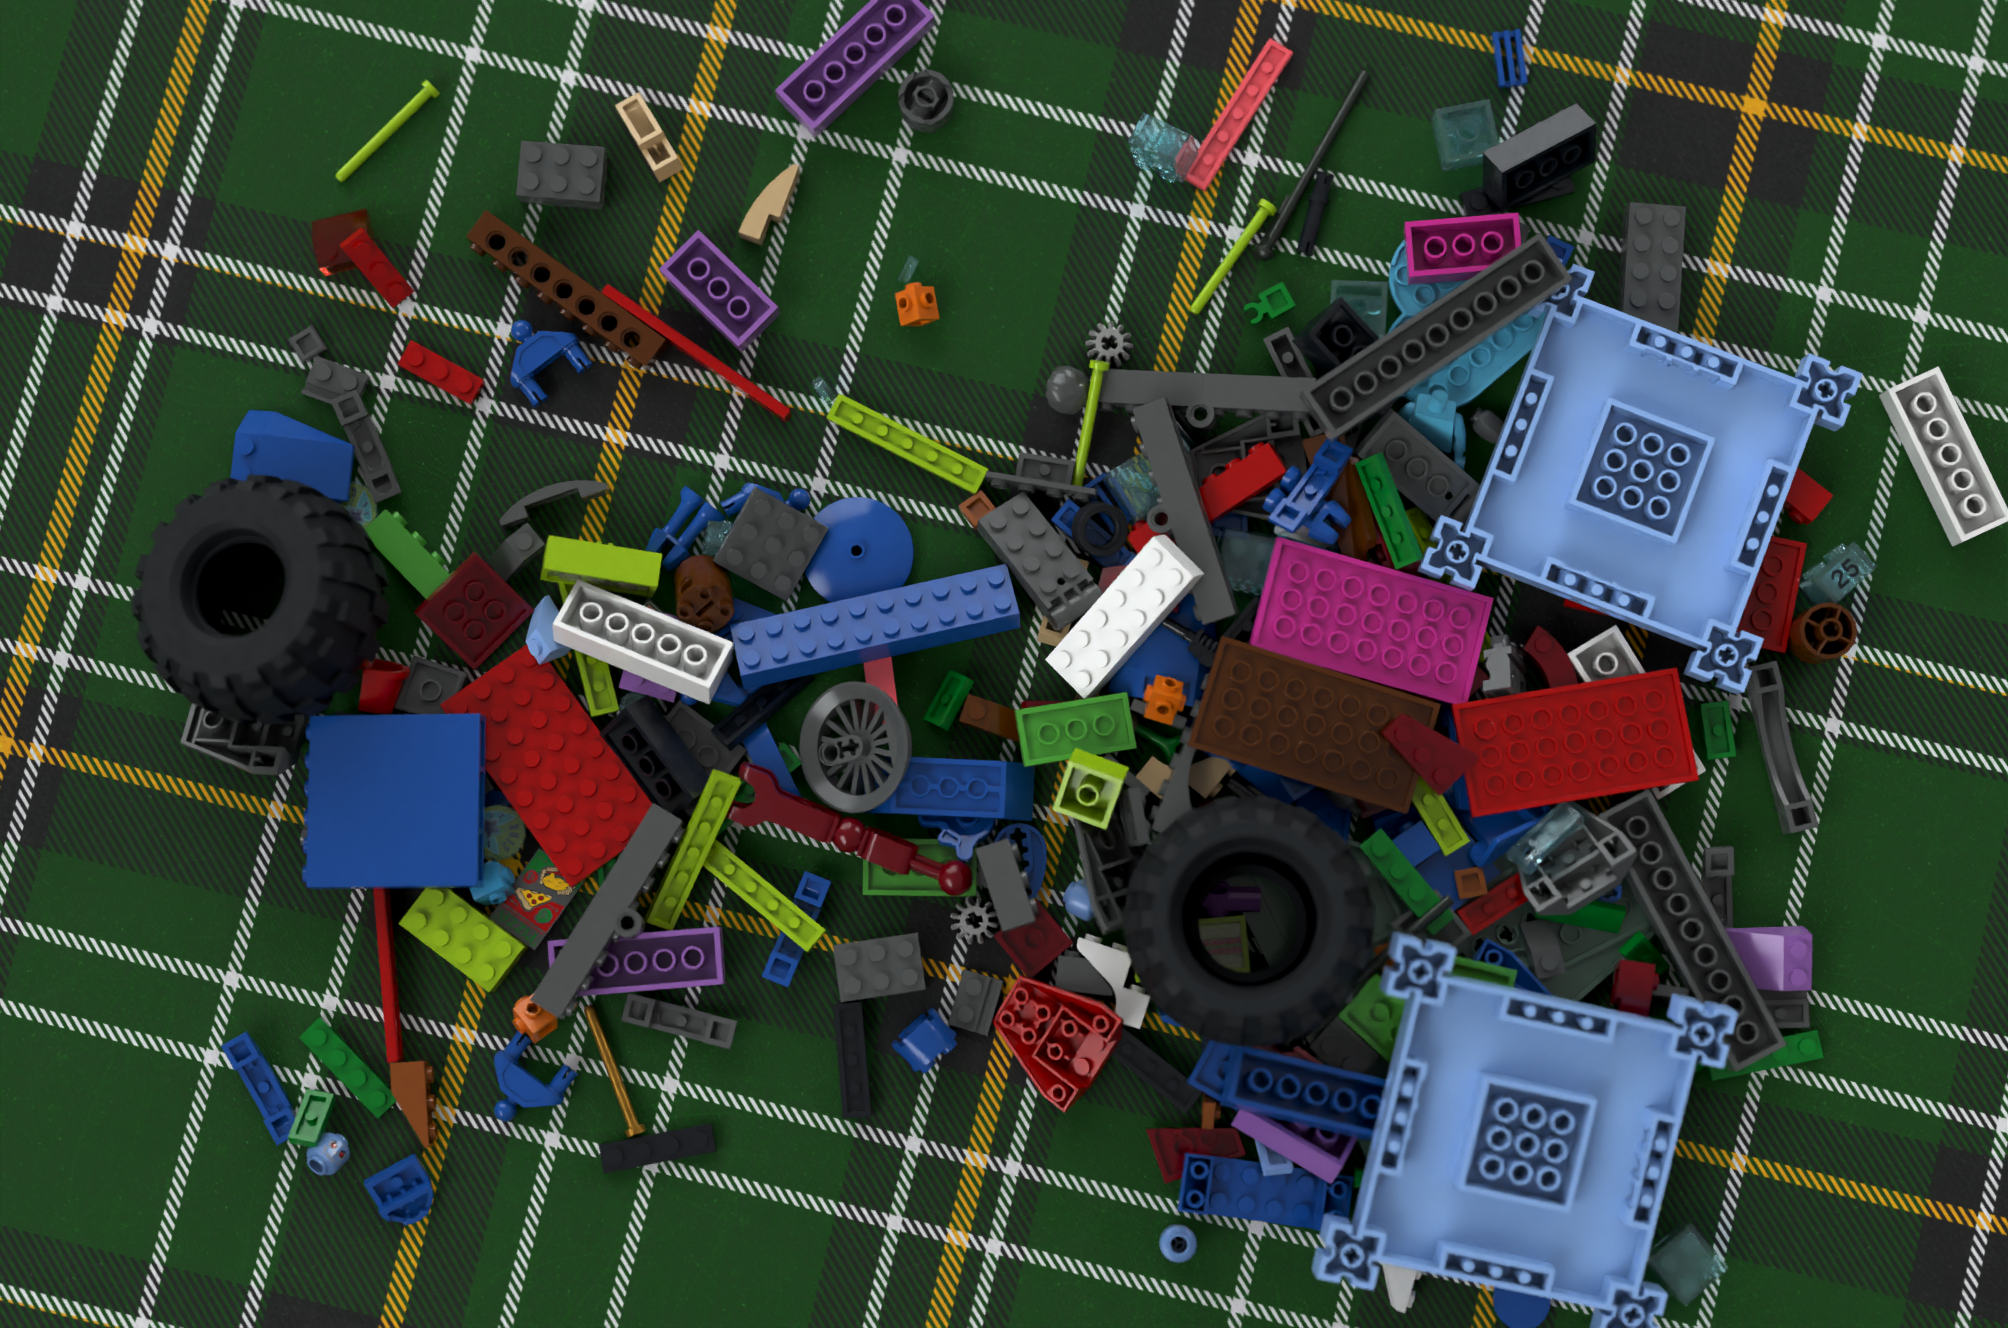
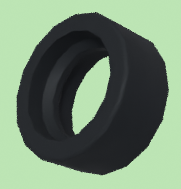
[1071,501,1128,557]

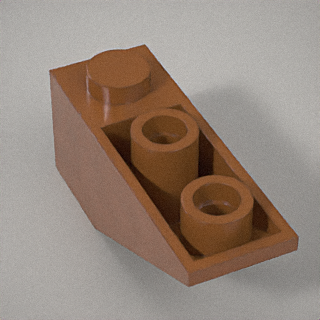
[390,1060,438,1148]

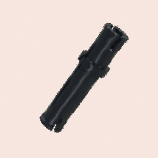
[1295,171,1334,257]

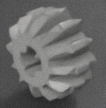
[1085,321,1133,369]
[950,897,998,944]

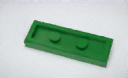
[1534,900,1626,934]

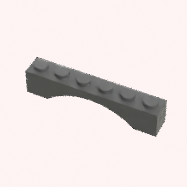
[1746,661,1818,835]
[1147,673,1209,833]

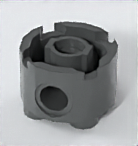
[898,70,954,133]

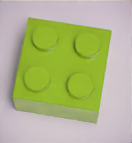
[1052,748,1129,830]

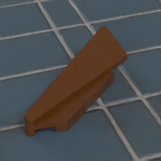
[1302,434,1377,562]

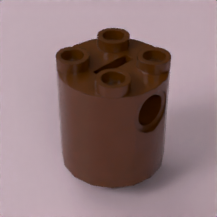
[674,555,734,634]
[1787,602,1857,664]

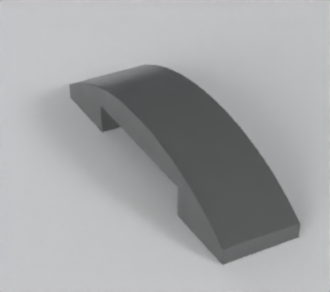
[331,389,402,503]
[499,480,611,529]
[1701,846,1734,929]
[621,993,738,1049]

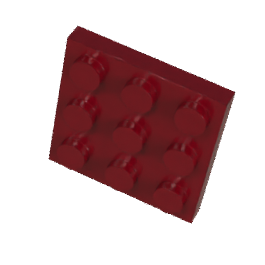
[414,552,535,670]

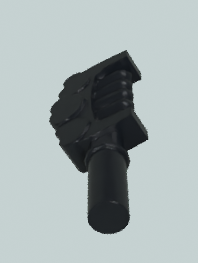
[1162,616,1219,669]

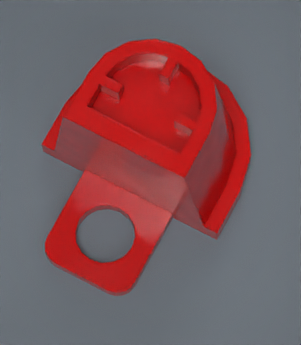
[358,658,410,714]

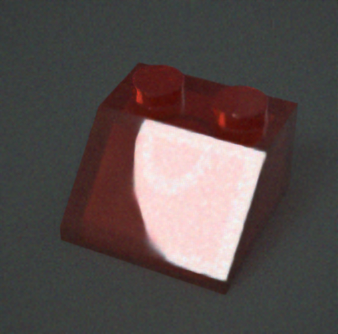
[312,208,375,276]

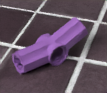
[1202,881,1261,918]

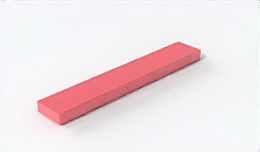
[1181,38,1293,192]

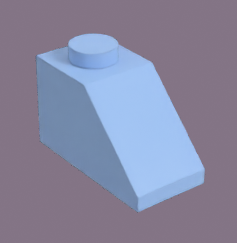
[525,595,572,665]

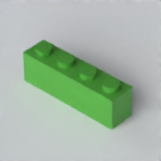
[365,509,454,599]

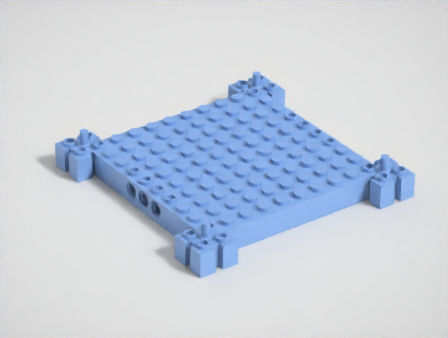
[1417,258,1863,694]
[1311,932,1738,1328]

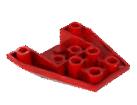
[992,975,1124,1112]

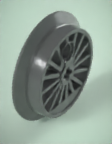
[799,681,912,813]

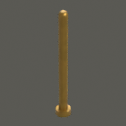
[584,1005,646,1138]

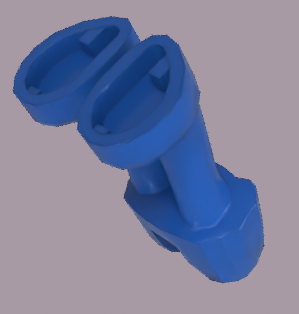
[1263,466,1352,545]
[646,485,727,572]

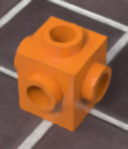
[895,282,940,327]
[1143,675,1186,725]
[512,993,558,1044]

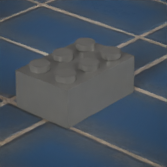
[516,141,609,210]
[976,839,1039,934]
[833,933,926,1002]

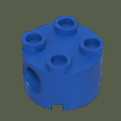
[891,1008,957,1074]

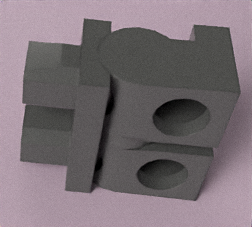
[1483,634,1527,698]

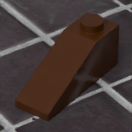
[959,694,1020,743]

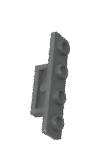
[985,452,1098,503]

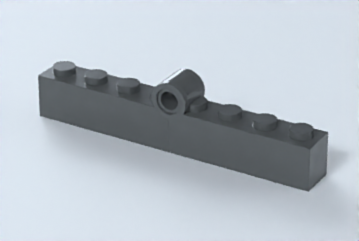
[1092,369,1317,433]
[1131,398,1240,625]
[530,803,686,1019]

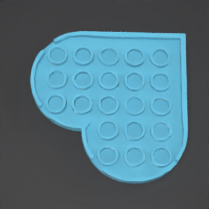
[1388,240,1546,409]

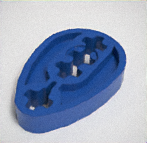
[994,823,1047,899]

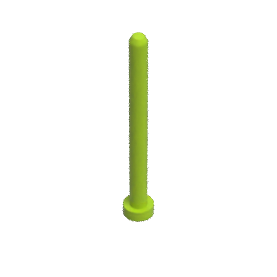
[335,80,440,182]
[1190,199,1277,315]
[1071,360,1110,487]

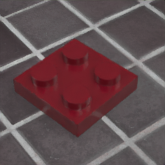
[993,900,1073,978]

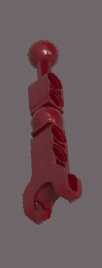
[725,762,973,896]

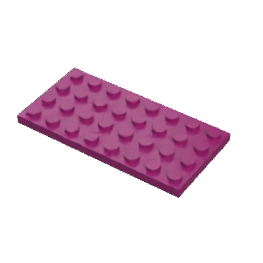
[1249,537,1494,705]

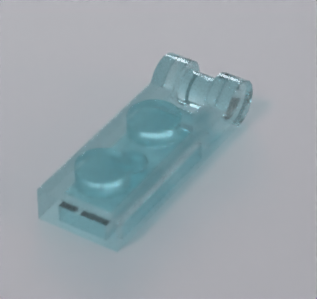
[1507,802,1585,874]

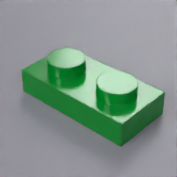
[923,670,974,731]
[1698,700,1736,760]
[1618,931,1671,977]
[288,1089,336,1147]

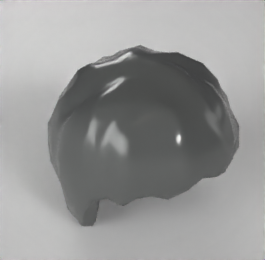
[1046,365,1090,415]

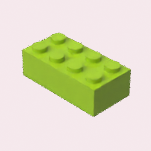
[399,888,529,993]

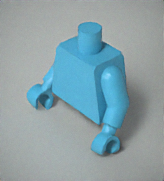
[1397,390,1466,470]

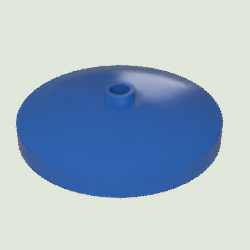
[804,497,914,603]

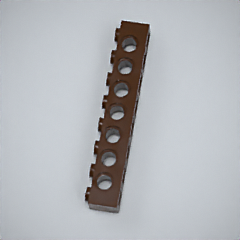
[466,210,668,371]

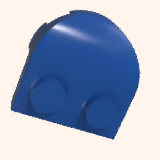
[364,1153,433,1225]

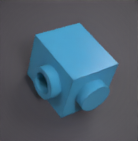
[470,861,515,907]

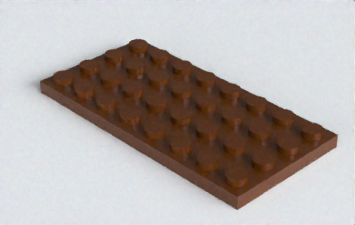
[1187,636,1441,814]

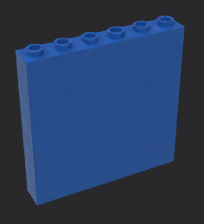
[302,713,486,889]

